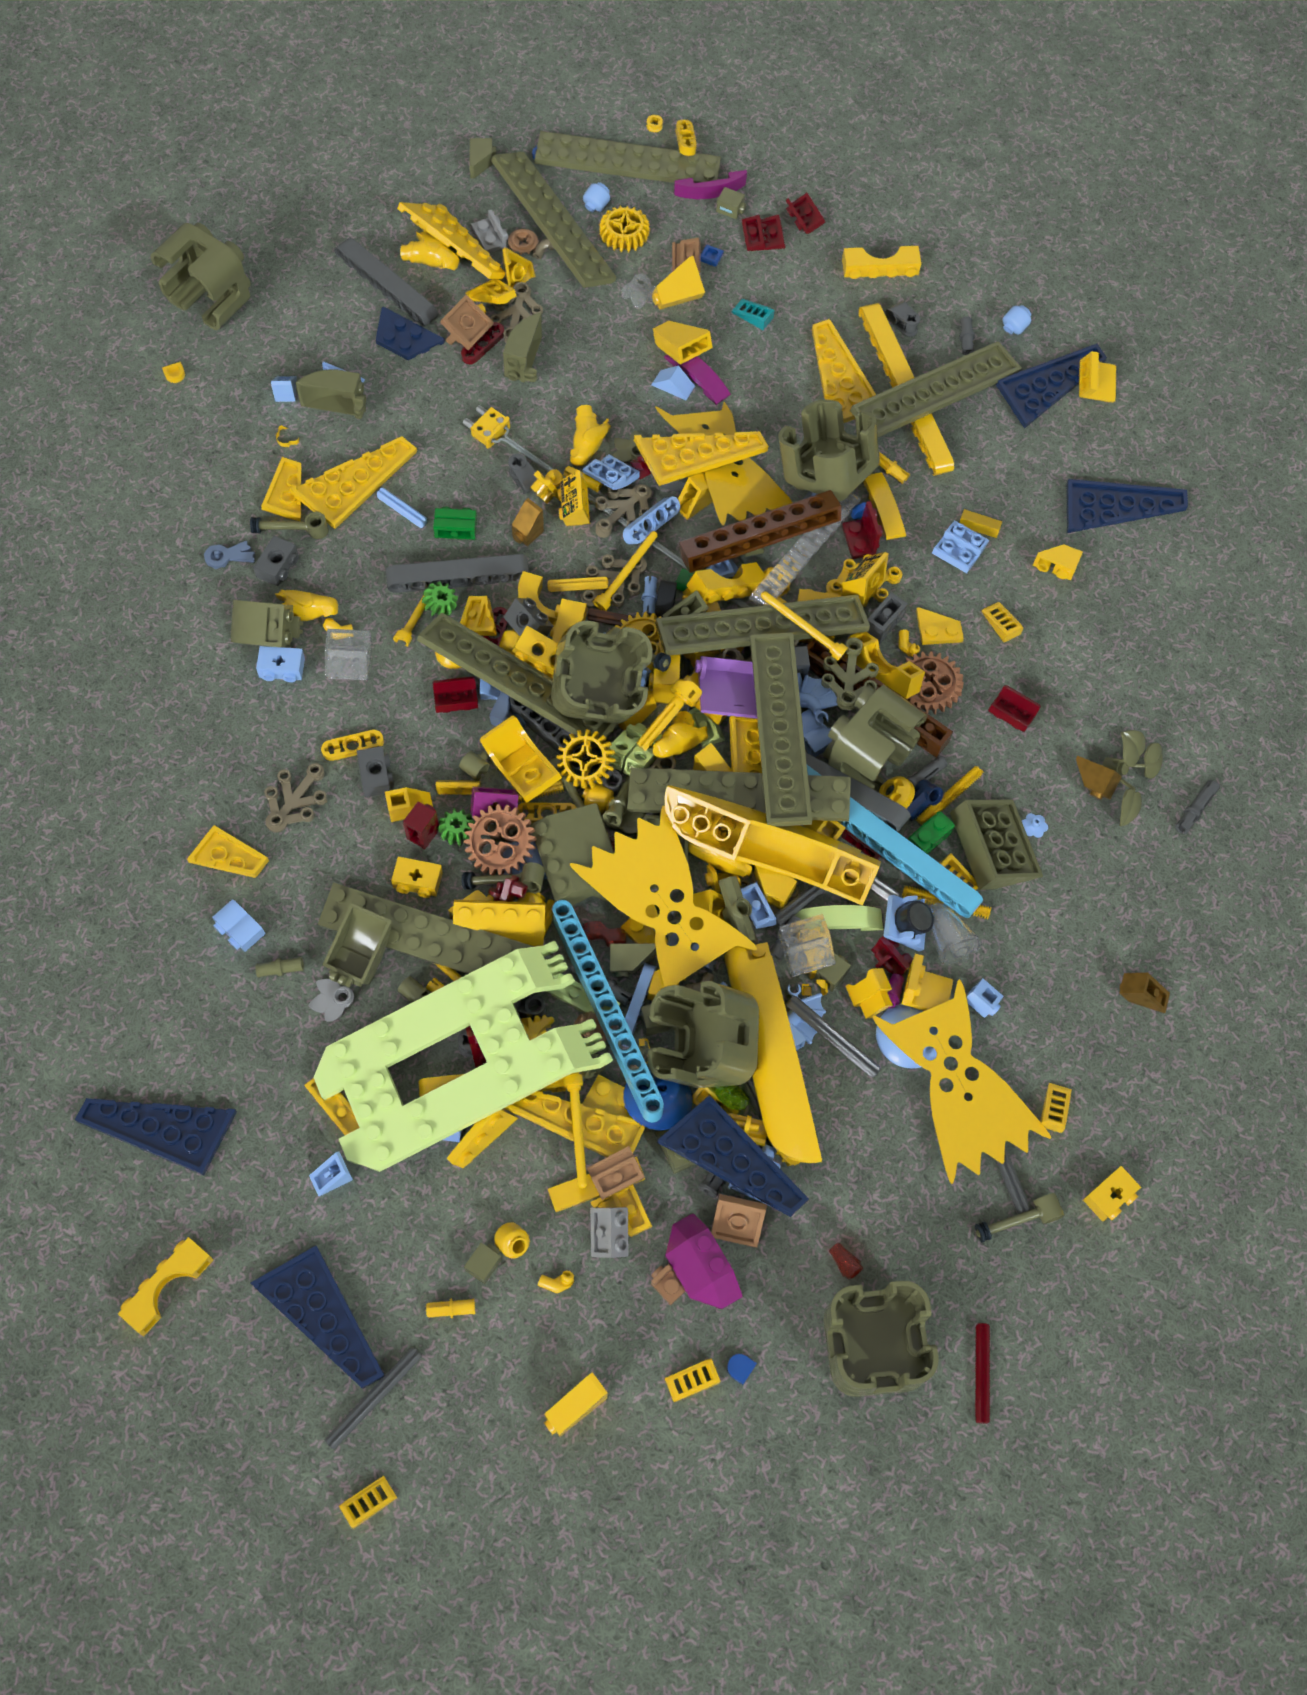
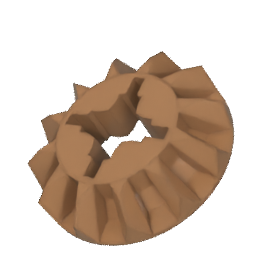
[508,229,538,255]

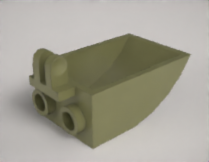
[503,312,542,383]
[295,369,366,419]
[231,600,303,648]
[323,903,392,988]

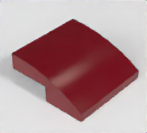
[741,214,786,251]

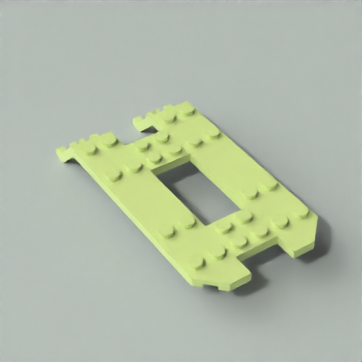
[314,941,613,1172]

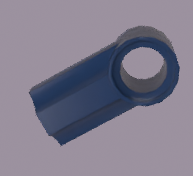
[907,779,944,821]

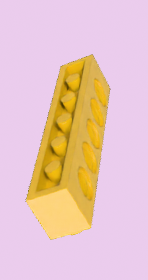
[512,626,558,678]

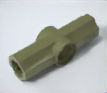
[719,876,756,942]

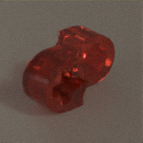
[582,921,627,947]

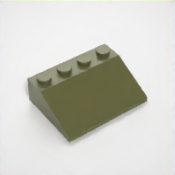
[950,800,1043,890]
[530,803,615,906]

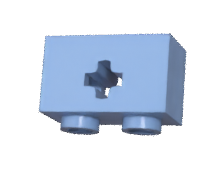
[256,646,305,682]

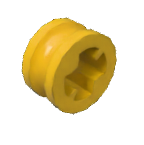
[646,115,663,132]

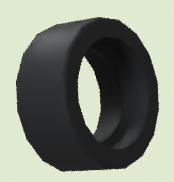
[655,580,677,618]

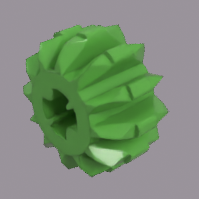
[422,581,458,616]
[438,808,475,846]

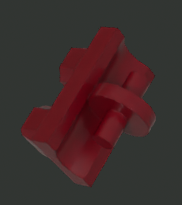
[488,875,528,902]
[871,936,913,976]

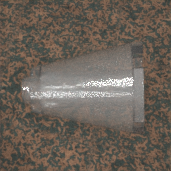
[930,903,982,966]

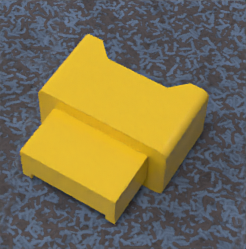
[845,968,893,1019]

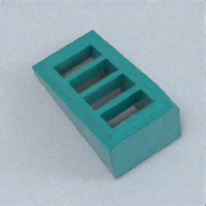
[731,299,775,330]

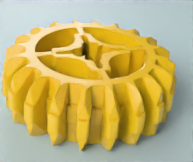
[599,205,650,253]
[557,729,616,789]

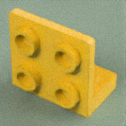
[1079,351,1116,403]
[901,953,953,1011]

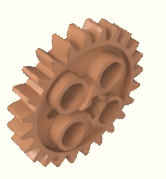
[900,651,964,715]
[464,804,537,876]

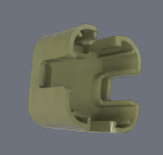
[151,223,251,330]
[778,399,880,501]
[551,621,652,724]
[823,685,927,792]
[648,981,759,1088]
[824,1281,939,1397]

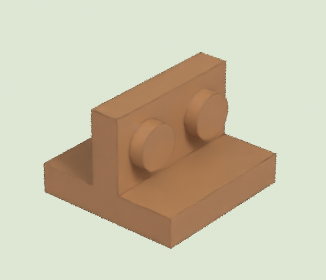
[440,295,494,350]
[711,1194,767,1248]

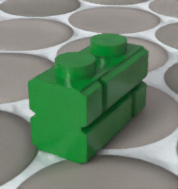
[433,506,477,540]
[908,811,955,854]

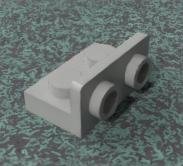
[471,210,508,253]
[590,1207,629,1258]

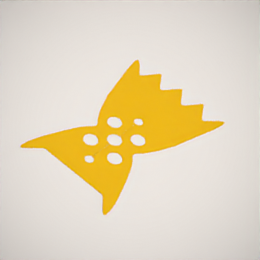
[655,402,793,526]
[570,805,758,987]
[873,979,1051,1184]

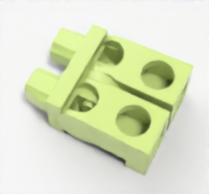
[607,723,662,776]

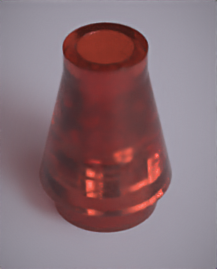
[829,1243,863,1280]

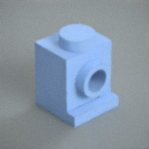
[966,978,1004,1018]

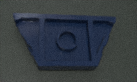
[376,306,445,360]

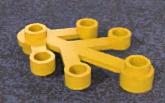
[826,554,902,607]

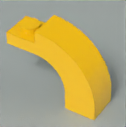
[518,571,557,625]

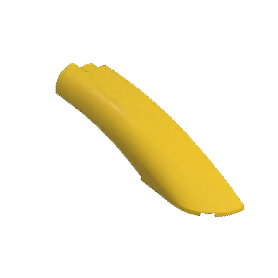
[665,785,881,906]
[724,942,822,1163]

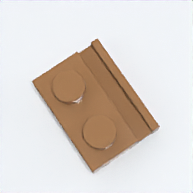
[672,238,701,272]
[587,1146,645,1200]

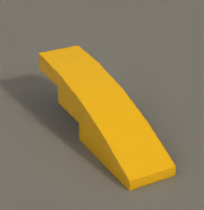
[863,472,906,540]

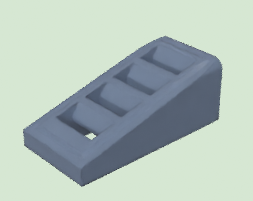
[490,691,510,726]

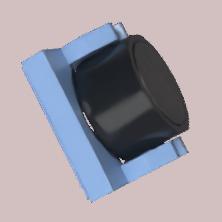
[884,895,934,951]

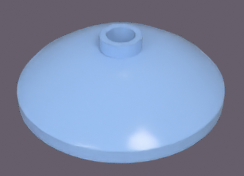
[876,1003,938,1069]

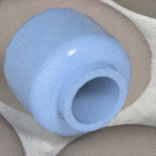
[583,183,610,212]
[1003,305,1031,334]

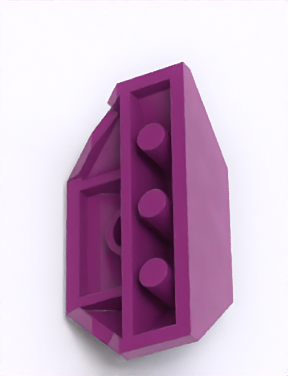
[665,1213,743,1309]

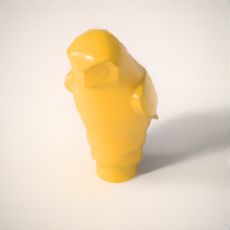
[400,231,460,271]
[570,405,611,467]
[275,590,338,621]
[652,711,708,758]
[688,842,752,877]

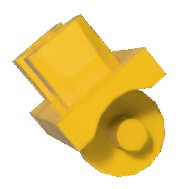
[530,469,563,504]
[728,1113,767,1146]

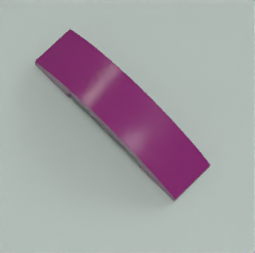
[674,170,747,199]
[664,354,731,405]

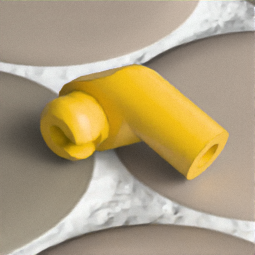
[323,618,354,638]
[899,629,920,657]
[537,1270,574,1293]

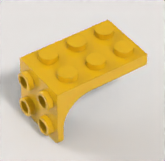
[480,715,562,803]

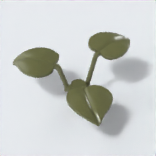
[1102,730,1163,826]

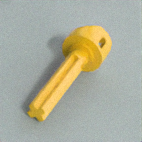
[636,679,702,751]

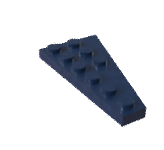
[996,344,1107,429]
[1066,479,1188,533]
[657,1095,809,1217]
[75,1098,237,1176]
[251,1246,385,1389]

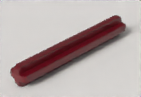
[975,1323,990,1424]

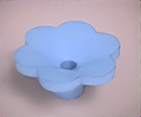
[1022,813,1048,838]

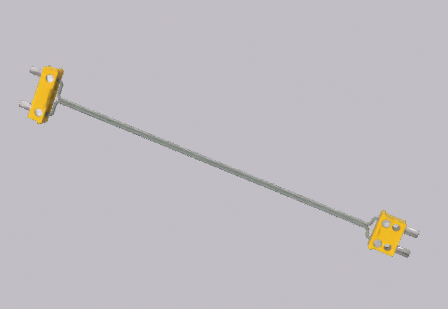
[463,405,787,608]

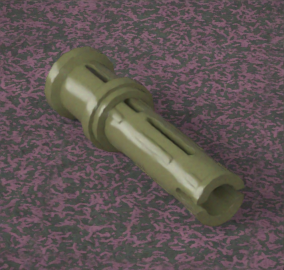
[603,775,630,827]

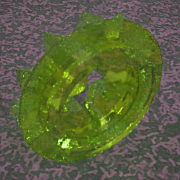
[714,1085,749,1110]

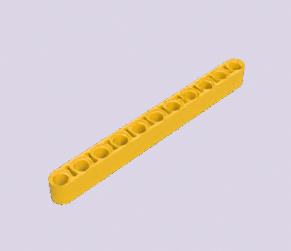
[859,303,954,476]

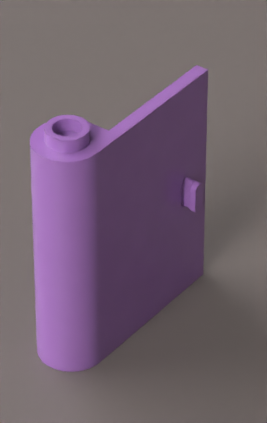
[695,656,757,719]

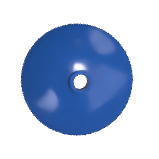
[623,1067,693,1130]

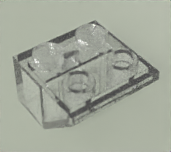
[325,629,373,680]
[778,914,836,977]

